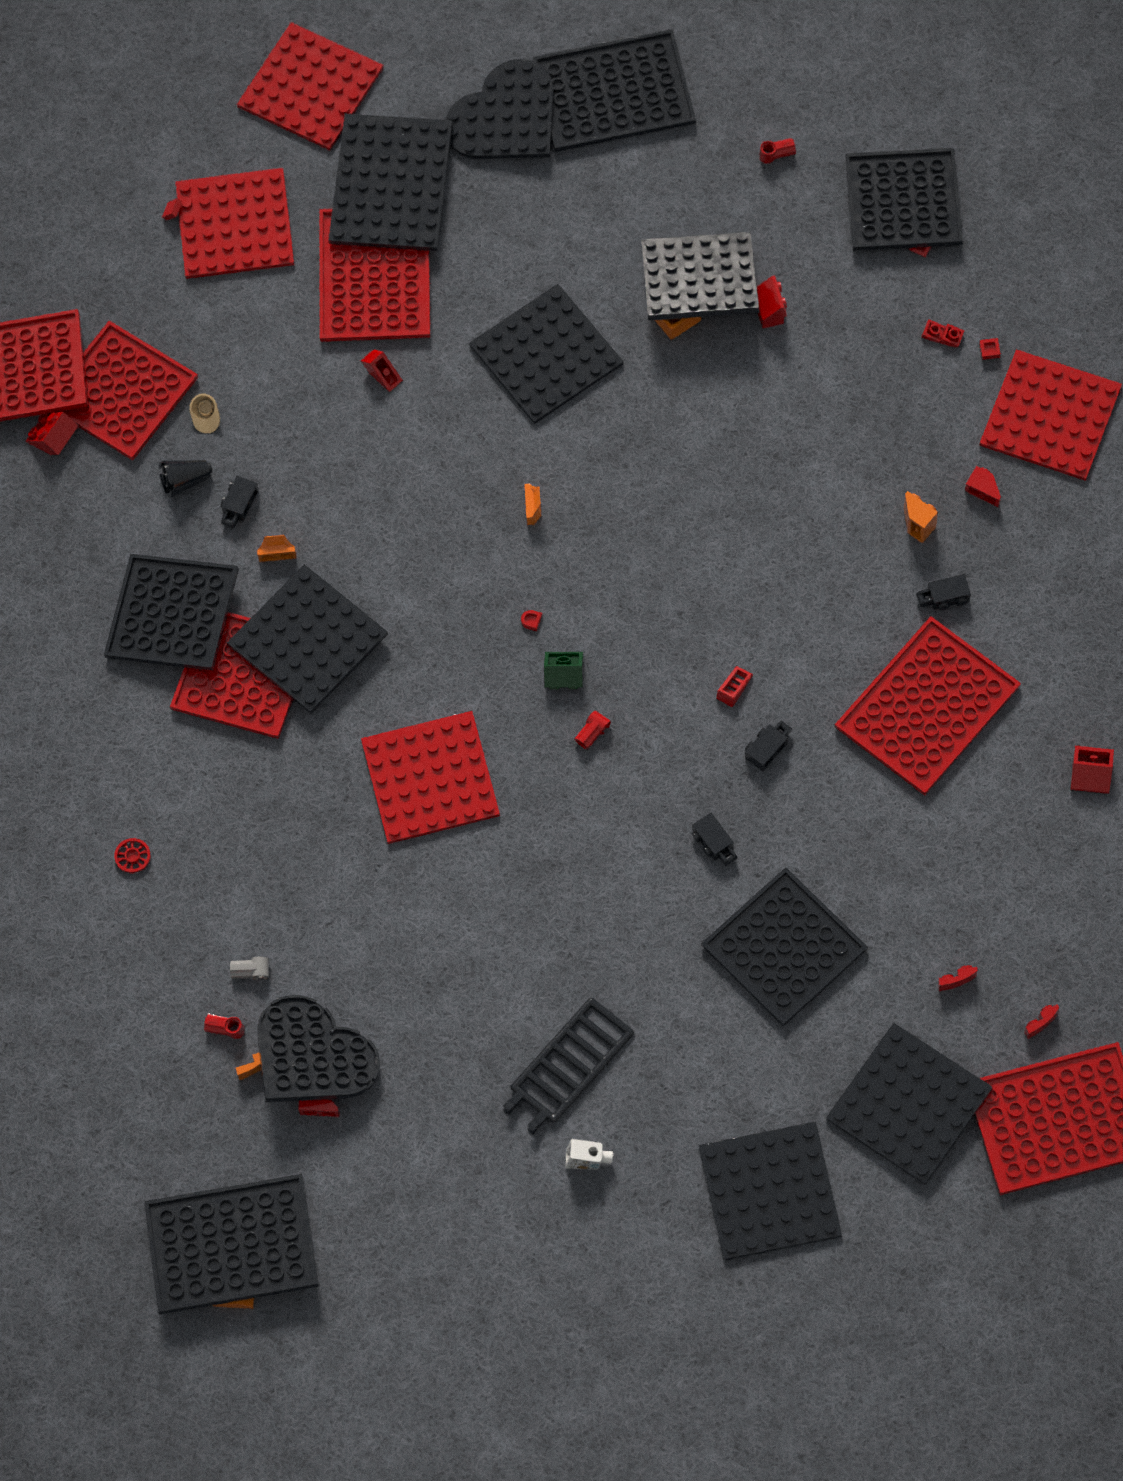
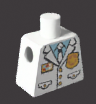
[565,1139,613,1170]

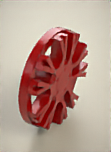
[114,838,151,874]

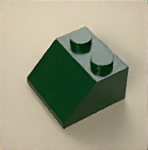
[544,652,583,690]

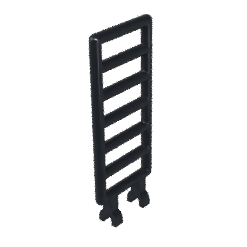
[503,998,634,1135]

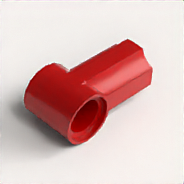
[759,138,796,164]
[574,710,611,750]
[204,1014,245,1039]

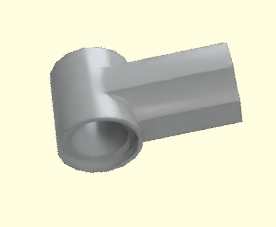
[230,957,269,980]

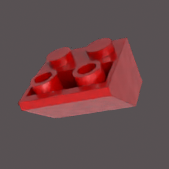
[757,276,787,329]
[25,412,78,455]
[1070,746,1114,794]

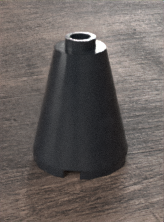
[158,460,212,498]

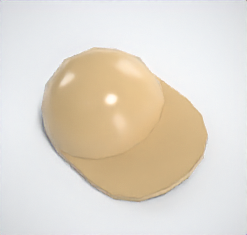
[190,394,220,433]

